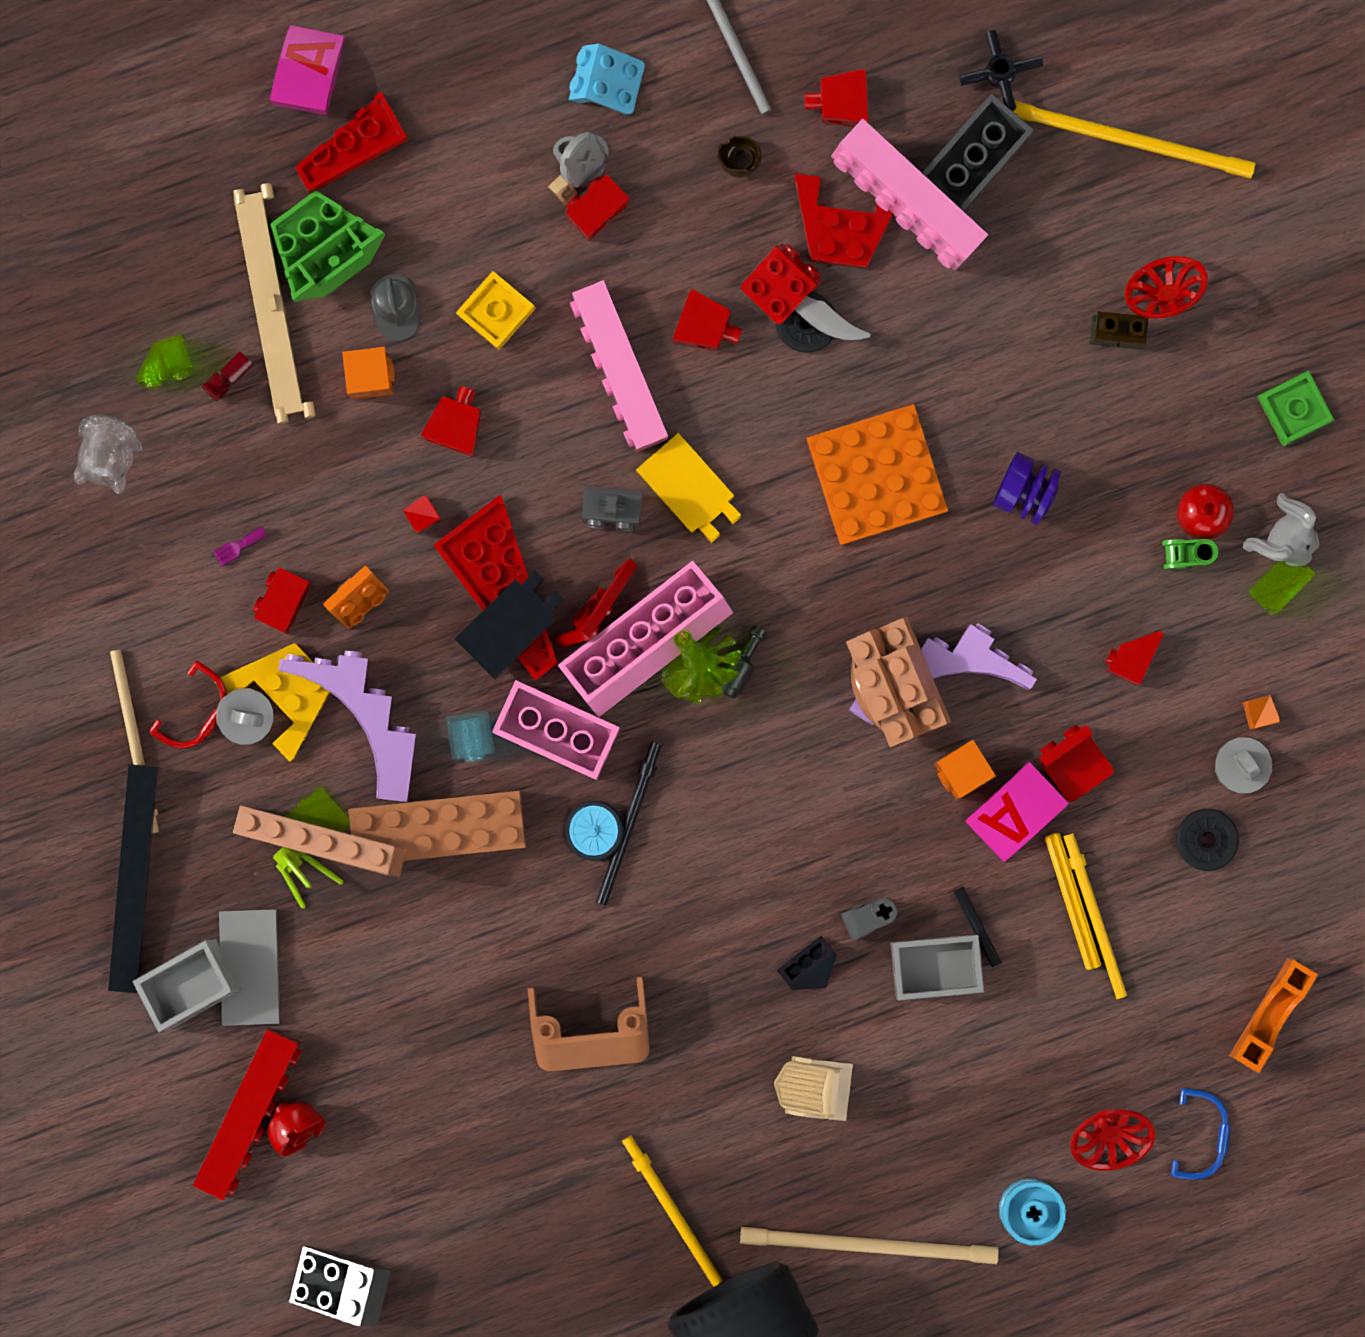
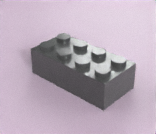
[922,94,1034,212]

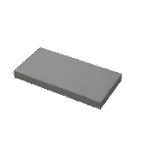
[219,909,280,1026]

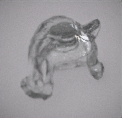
[74,414,143,494]

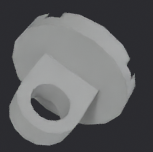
[553,132,609,188]
[216,688,273,745]
[1215,737,1272,793]

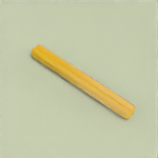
[1045,832,1101,970]

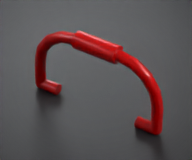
[149,661,227,749]

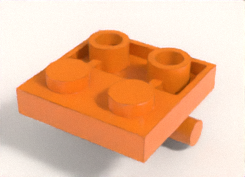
[323,566,390,630]

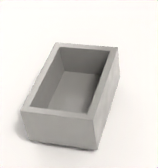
[890,934,984,1000]
[133,939,242,1032]

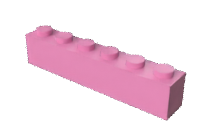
[570,280,668,452]

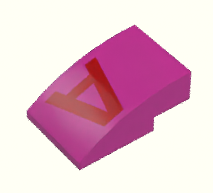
[270,25,345,116]
[965,762,1069,862]

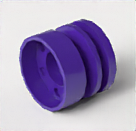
[992,452,1061,525]

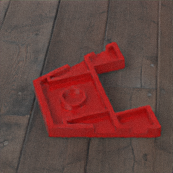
[795,173,893,269]

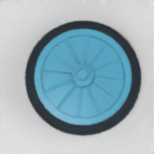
[565,801,624,861]

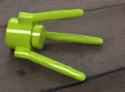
[273,847,343,909]

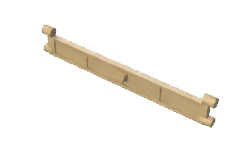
[233,183,316,424]

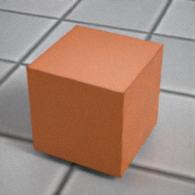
[342,347,395,400]
[934,740,996,799]

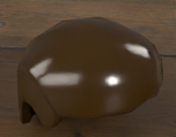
[717,136,762,178]

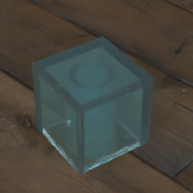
[446,710,497,763]

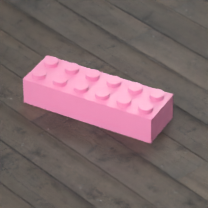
[831,118,988,270]
[558,561,733,718]

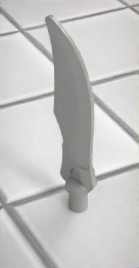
[795,296,871,341]

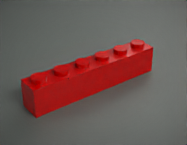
[192,1028,302,1201]

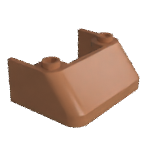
[528,975,650,1071]

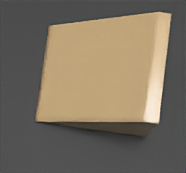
[548,175,578,205]

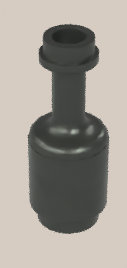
[715,625,768,699]

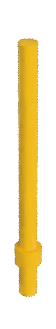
[1063,833,1127,999]
[622,1135,723,1287]

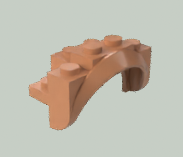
[846,617,951,747]

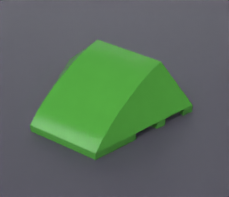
[271,190,385,302]

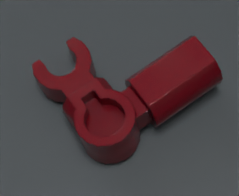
[202,351,253,402]

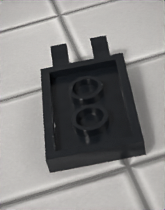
[455,571,564,680]

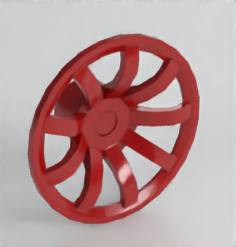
[1124,256,1208,319]
[1070,1109,1155,1171]

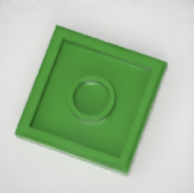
[1257,370,1334,446]

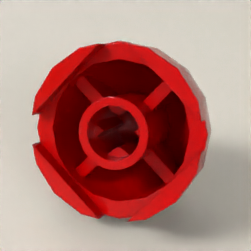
[1176,484,1234,540]
[268,1102,327,1157]

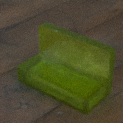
[1248,561,1315,616]

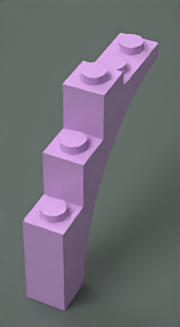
[848,623,1037,726]
[278,651,416,802]

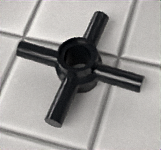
[959,30,1043,111]

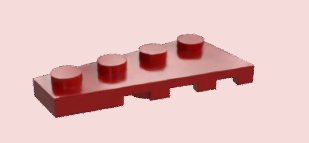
[295,91,408,194]

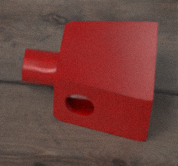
[804,69,868,127]
[672,289,743,351]
[421,386,482,457]

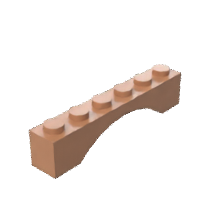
[233,806,407,877]

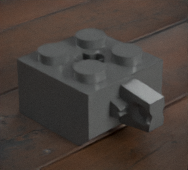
[582,484,643,533]

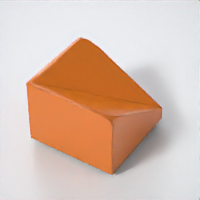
[1242,695,1280,730]

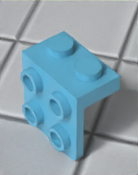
[569,43,644,115]

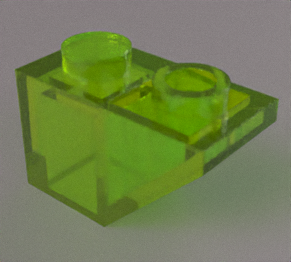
[136,334,195,389]

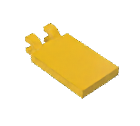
[636,433,741,544]

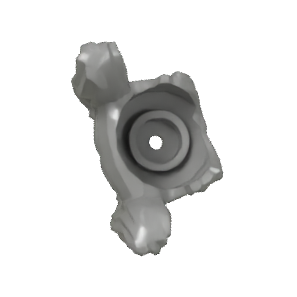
[1242,493,1320,567]

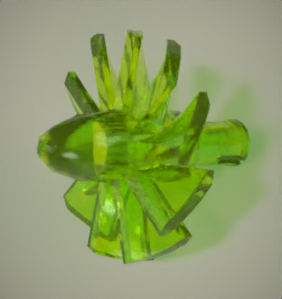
[661,626,741,703]

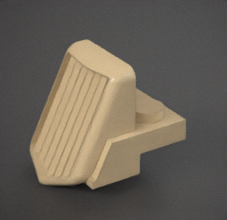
[774,1056,853,1121]

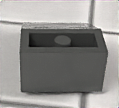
[289,1246,391,1327]

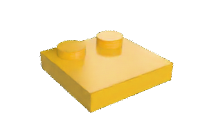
[456,271,536,350]

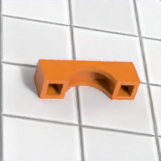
[1229,959,1318,1073]

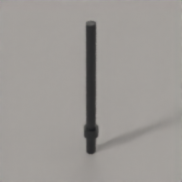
[596,741,662,906]

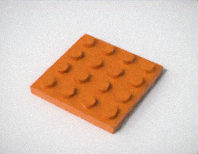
[806,404,948,546]

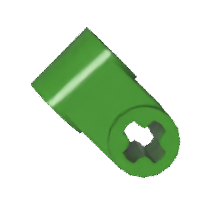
[1162,539,1218,570]

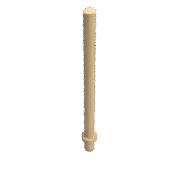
[110,650,159,834]

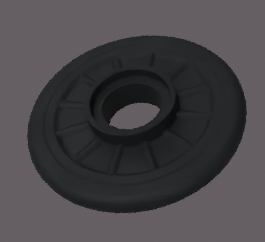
[776,292,836,353]
[1176,809,1239,871]

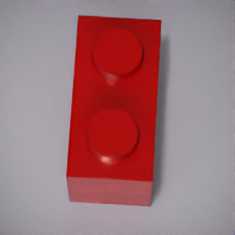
[565,174,630,241]
[253,567,312,635]

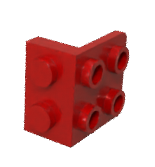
[741,243,823,324]
[1036,724,1114,803]

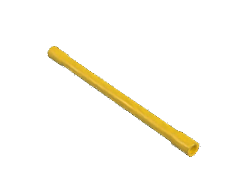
[1013,101,1255,179]

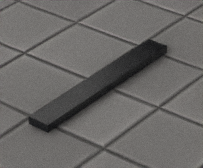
[108,764,159,994]

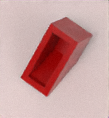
[1104,631,1164,686]

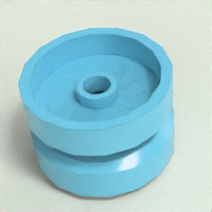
[999,1178,1066,1245]

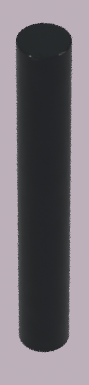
[953,886,1002,968]

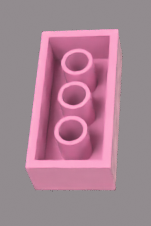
[492,681,620,780]

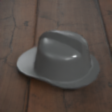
[371,274,419,341]

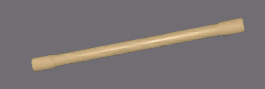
[740,1227,998,1264]

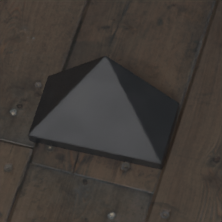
[777,936,837,990]

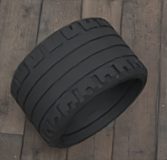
[668,1262,819,1337]

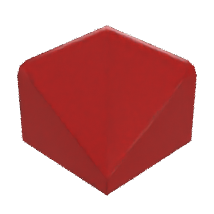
[403,495,442,535]

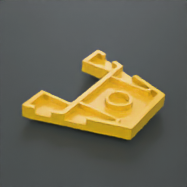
[215,643,330,762]

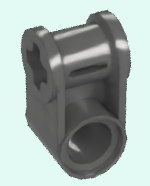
[840,897,897,940]

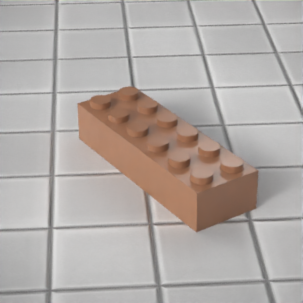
[349,791,527,861]

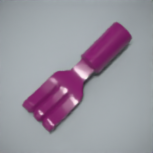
[213,526,267,567]

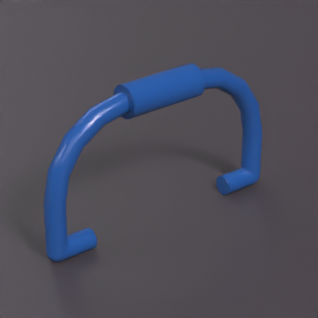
[1171,1088,1231,1180]

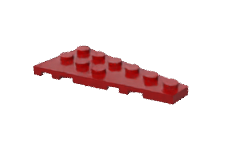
[433,494,558,681]

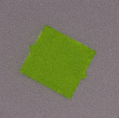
[285,786,350,832]

